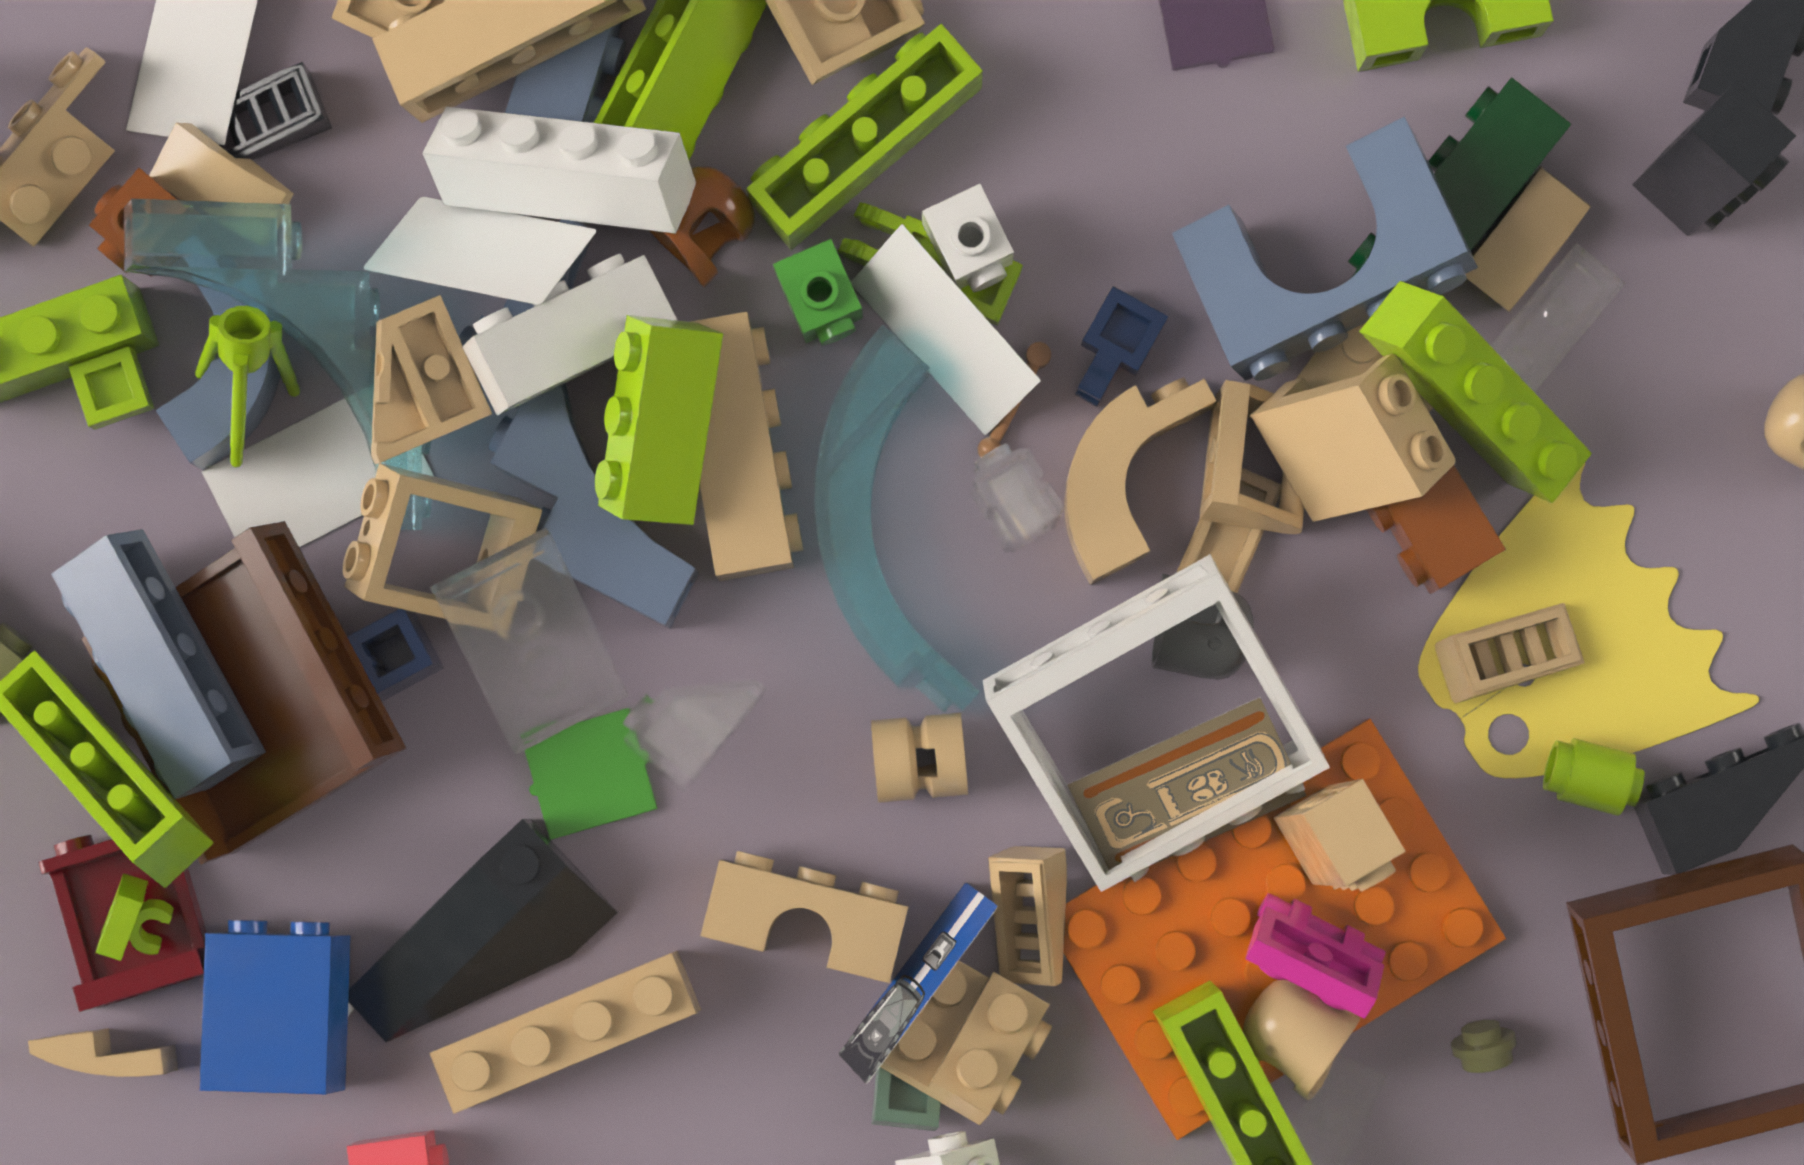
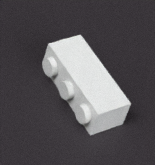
[462,253,678,416]

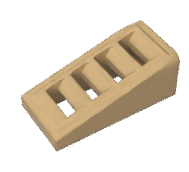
[1435,603,1585,703]
[988,846,1067,986]

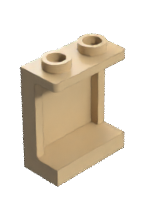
[1250,354,1455,522]

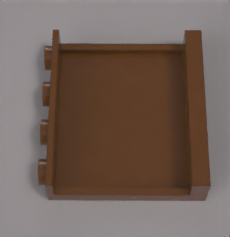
[81,521,407,865]

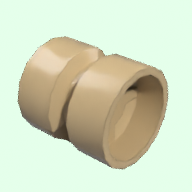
[871,712,968,803]

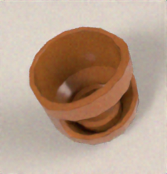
[649,166,755,288]

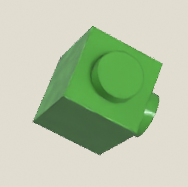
[773,239,863,345]

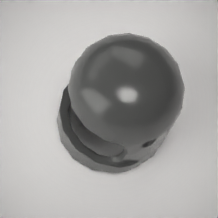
[1151,574,1254,680]

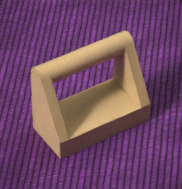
[1199,380,1304,534]

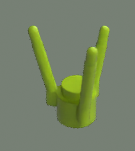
[195,306,300,468]

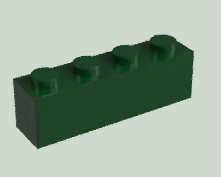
[1348,77,1572,279]

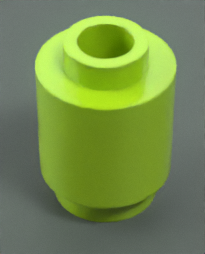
[1543,738,1645,816]

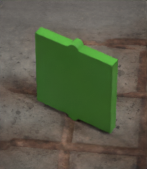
[521,708,658,840]

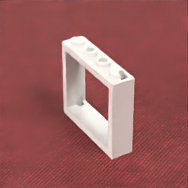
[983,554,1330,892]

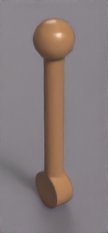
[977,342,1051,462]

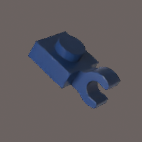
[1075,286,1169,407]

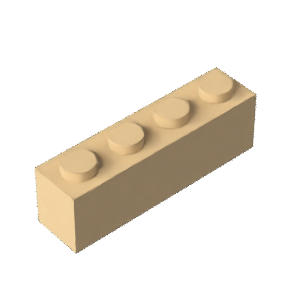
[372,0,647,123]
[691,312,804,581]
[1273,779,1406,892]
[429,950,702,1114]

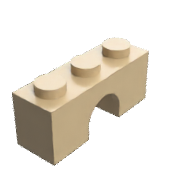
[700,851,909,983]

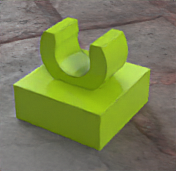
[68,346,155,430]
[96,873,174,961]

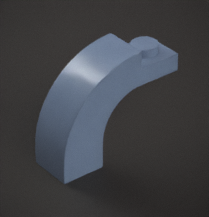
[156,235,283,471]

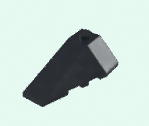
[348,819,618,1043]

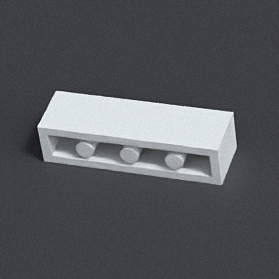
[422,107,696,234]

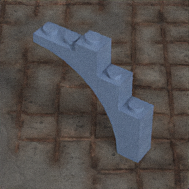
[459,219,699,629]

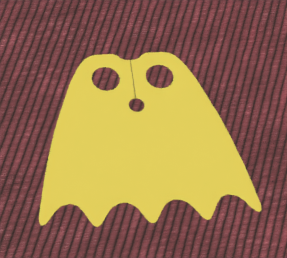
[1418,463,1759,779]

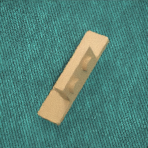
[0,47,115,247]

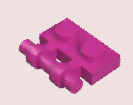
[1245,893,1385,1019]

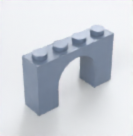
[1172,116,1478,381]

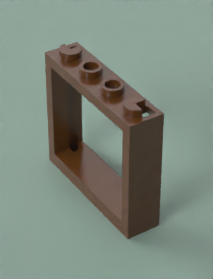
[1566,844,1804,1165]

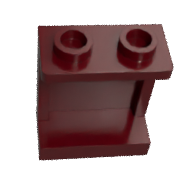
[38,835,207,1012]

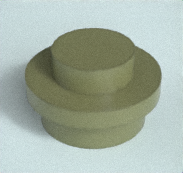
[1451,1020,1517,1073]

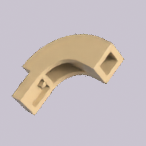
[1064,377,1216,585]

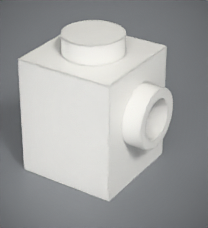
[922,184,1014,292]

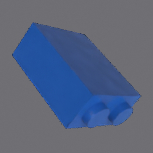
[199,920,351,1095]

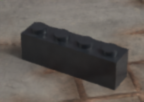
[1632,81,1796,236]

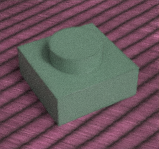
[871,1067,941,1131]

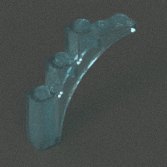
[124,199,432,532]

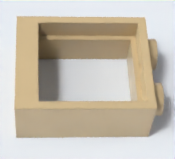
[343,463,542,633]

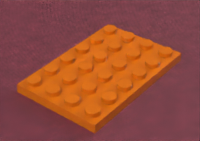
[1063,718,1506,1140]

